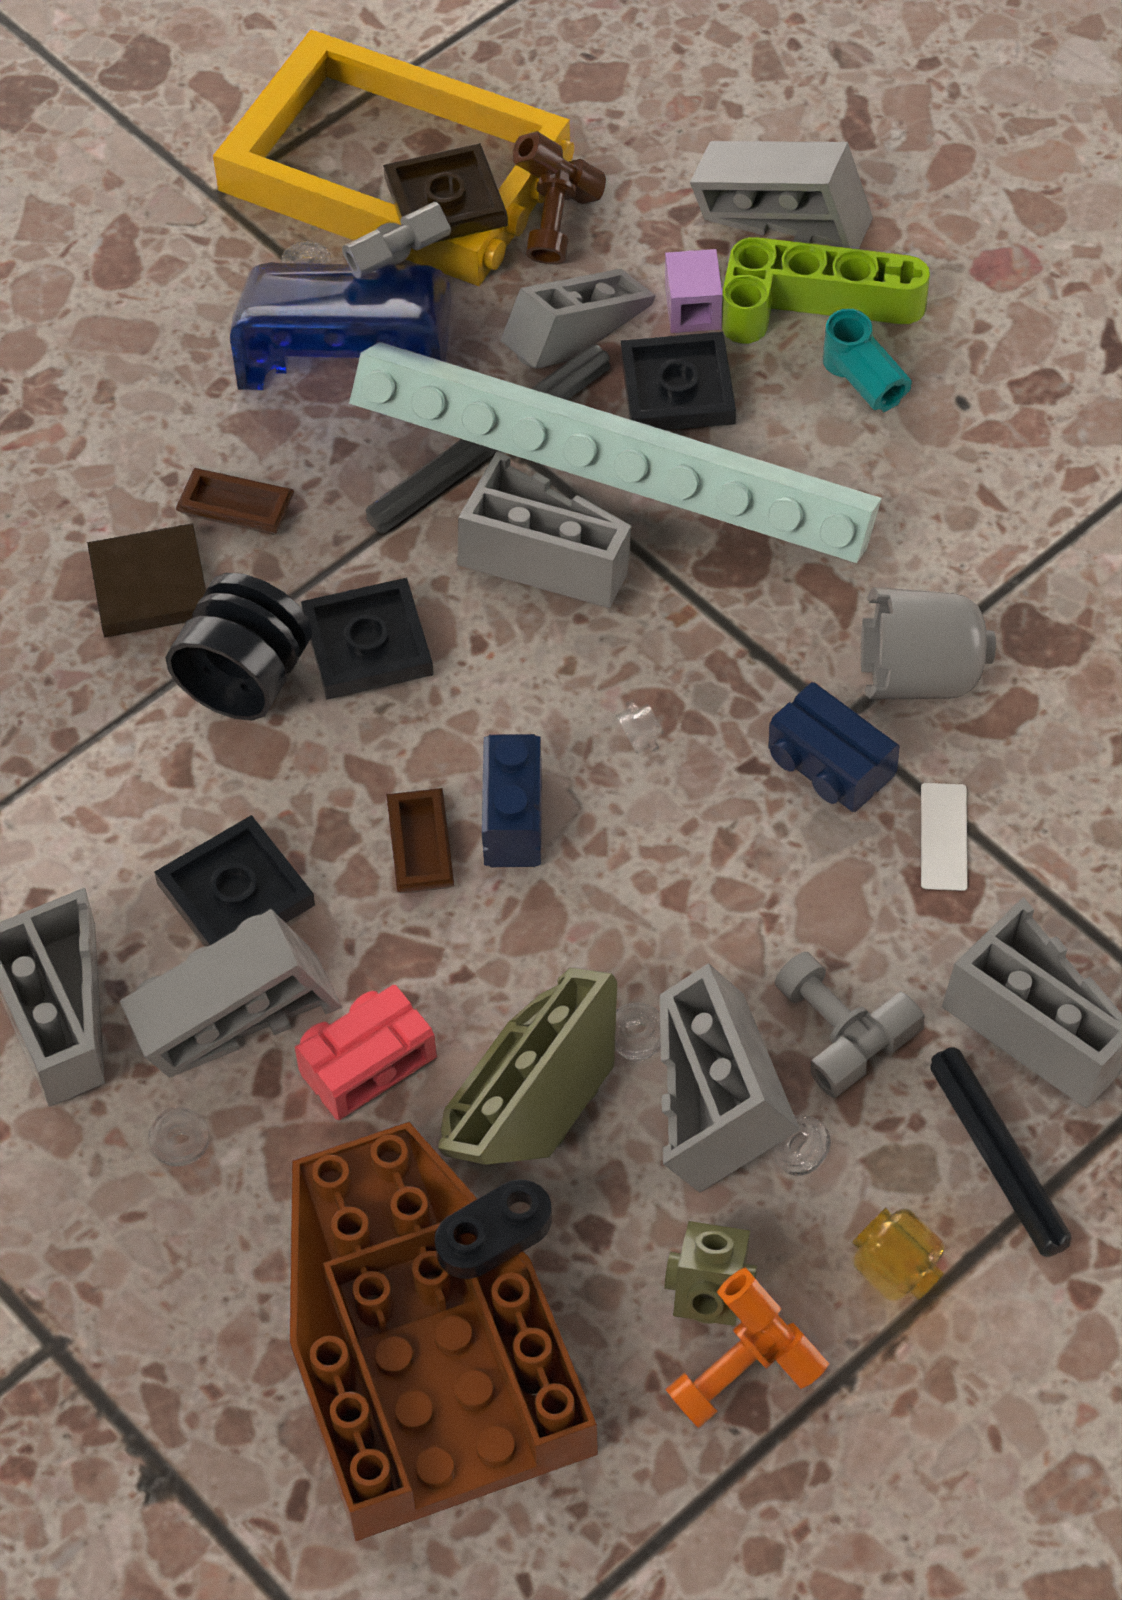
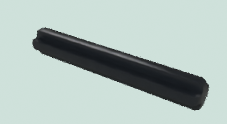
[930,1047,1071,1257]

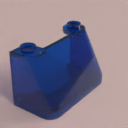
[230,262,451,390]

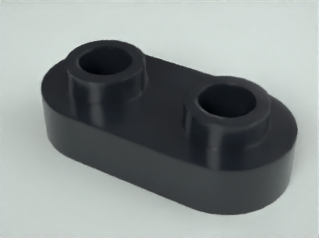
[435,1179,552,1279]

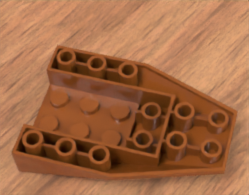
[290,1122,598,1541]

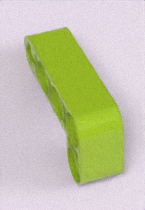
[722,237,930,344]

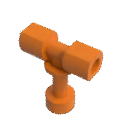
[665,1267,829,1428]

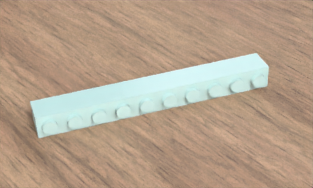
[349,342,882,563]

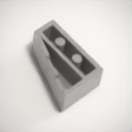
[690,141,873,249]
[457,450,631,608]
[0,888,105,1107]
[942,897,1122,1109]
[120,909,343,1078]
[660,963,800,1193]

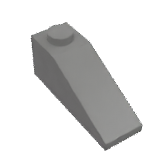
[500,269,656,369]

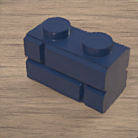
[768,682,900,812]
[482,734,542,867]

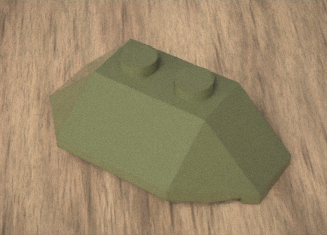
[438,968,617,1165]

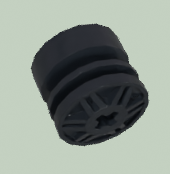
[165,573,312,721]

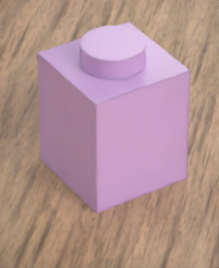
[665,249,722,333]

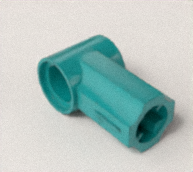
[822,309,912,413]

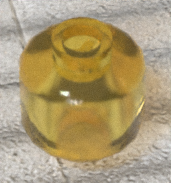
[851,1207,945,1301]

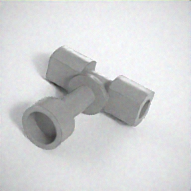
[342,202,451,279]
[775,952,925,1099]

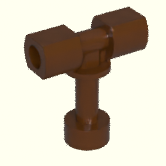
[513,131,606,264]

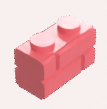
[295,984,437,1121]

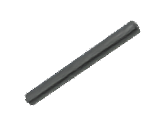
[365,344,610,533]

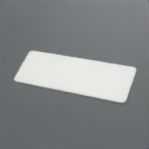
[921,783,967,891]

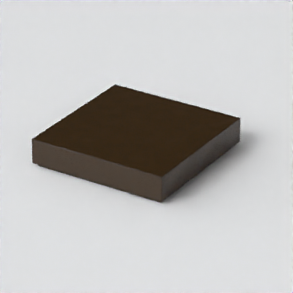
[383,143,508,248]
[87,523,206,638]

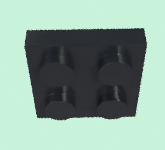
[621,332,736,430]
[301,577,434,700]
[154,815,315,946]

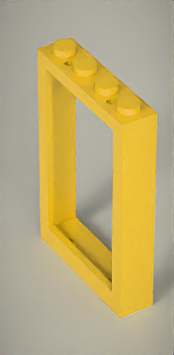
[213,29,574,286]

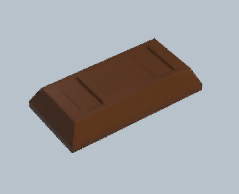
[176,468,294,535]
[386,788,455,893]

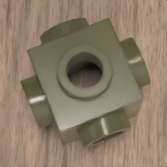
[664,1221,757,1326]

